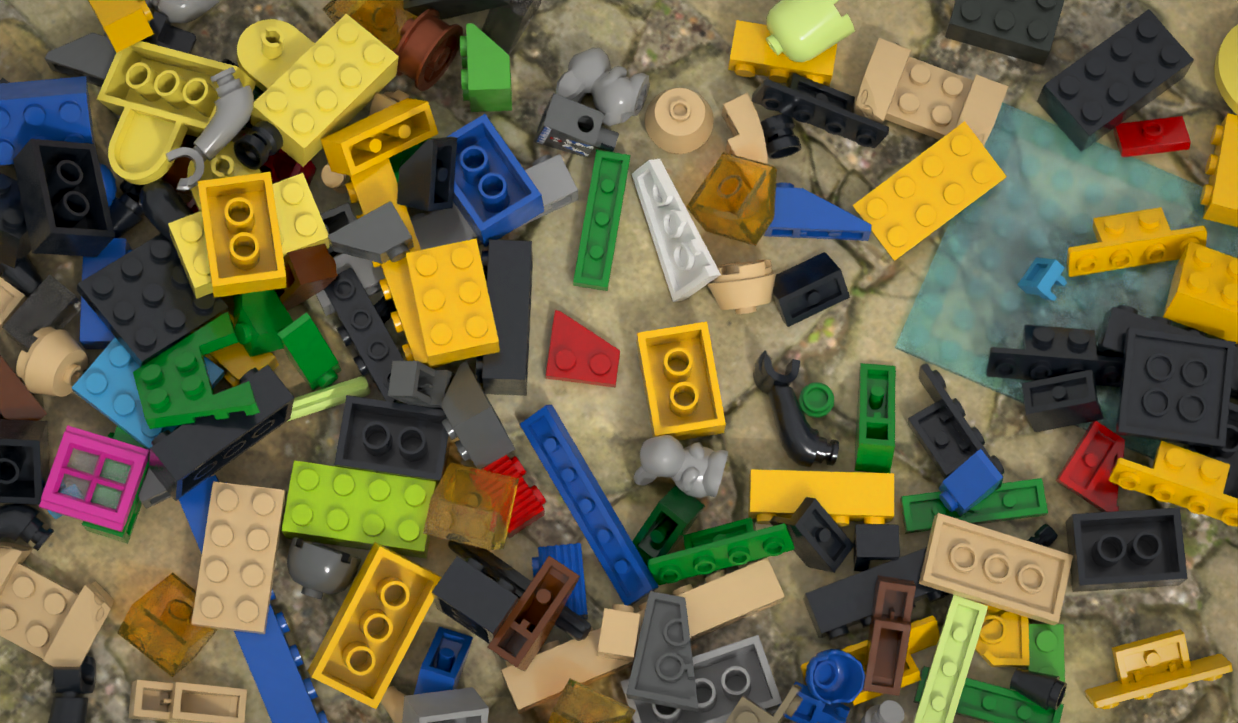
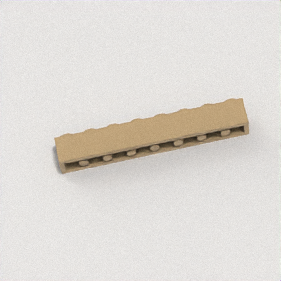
[501,557,785,714]

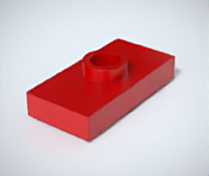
[1114,116,1191,157]

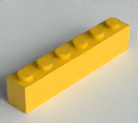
[345,158,454,369]

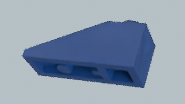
[764,183,871,241]

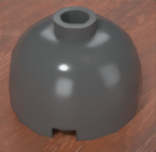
[287,537,361,600]

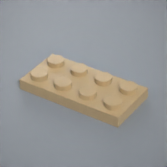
[191,481,286,634]
[919,513,1073,626]

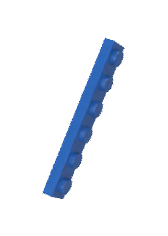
[520,405,659,606]

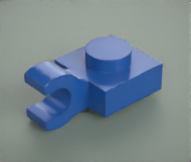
[784,681,850,723]

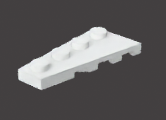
[632,159,721,302]

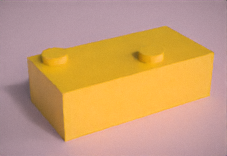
[307,542,442,709]

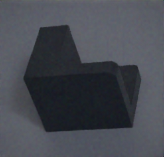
[142,12,196,54]
[853,524,900,572]

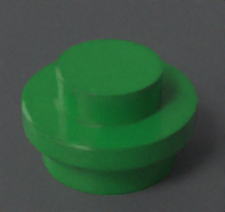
[799,382,834,418]

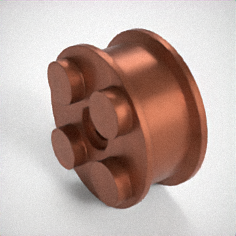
[393,8,463,91]

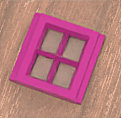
[39,425,150,532]

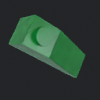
[233,290,294,357]
[277,312,341,391]
[855,363,896,473]

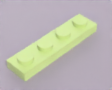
[913,595,988,723]

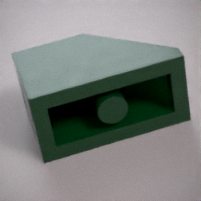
[632,485,705,566]

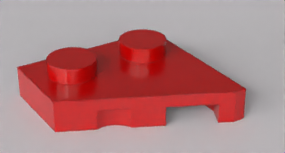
[546,310,620,388]
[1055,421,1125,512]

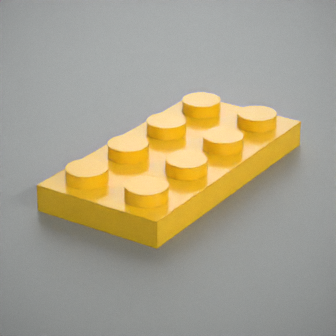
[852,121,1007,261]

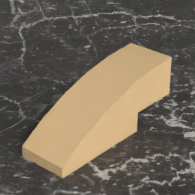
[722,92,768,209]
[128,679,248,723]

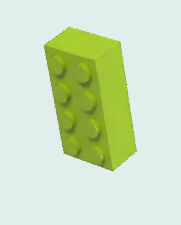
[282,460,438,559]

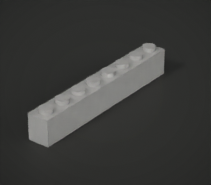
[316,154,578,316]

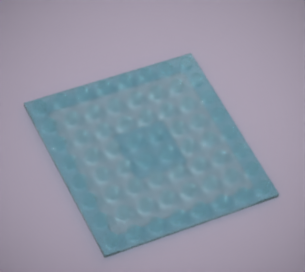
[895,103,1238,460]

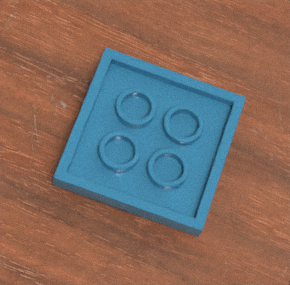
[71,337,225,450]

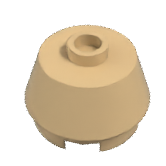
[645,88,714,154]
[707,259,776,314]
[16,327,88,397]

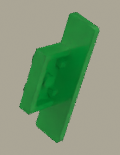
[648,517,795,585]

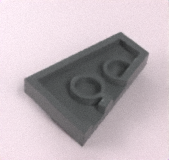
[626,591,699,712]

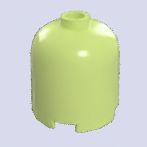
[766,0,855,62]

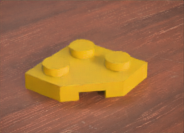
[956,595,1030,667]

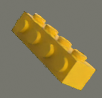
[748,469,894,527]

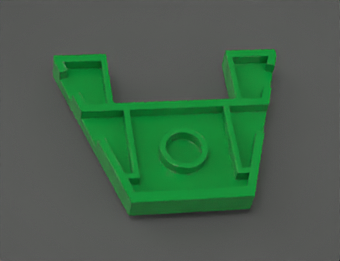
[133,312,260,429]

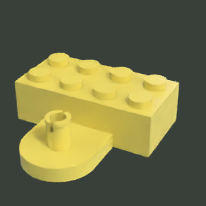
[237,14,399,167]
[97,41,256,185]
[168,141,330,299]

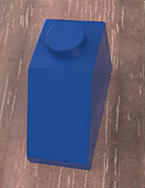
[938,449,1003,517]
[414,626,473,695]

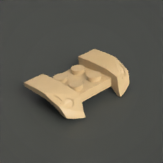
[855,38,1009,146]
[0,541,114,667]

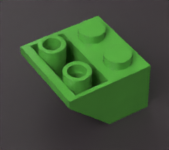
[460,23,512,112]

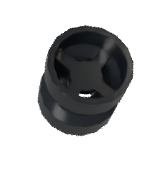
[760,114,801,159]
[234,121,283,170]

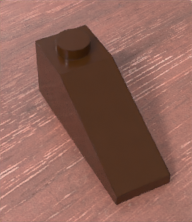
[274,244,338,311]
[487,556,580,671]

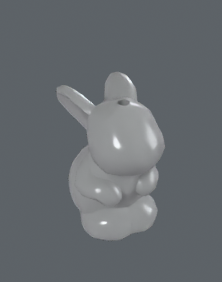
[556,48,650,126]
[633,435,728,498]

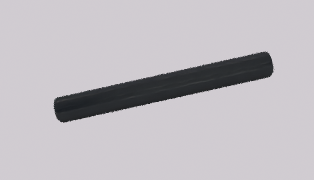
[448,531,591,641]

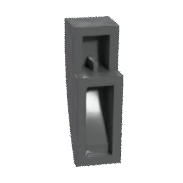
[388,361,455,409]

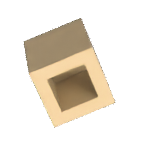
[597,604,640,662]

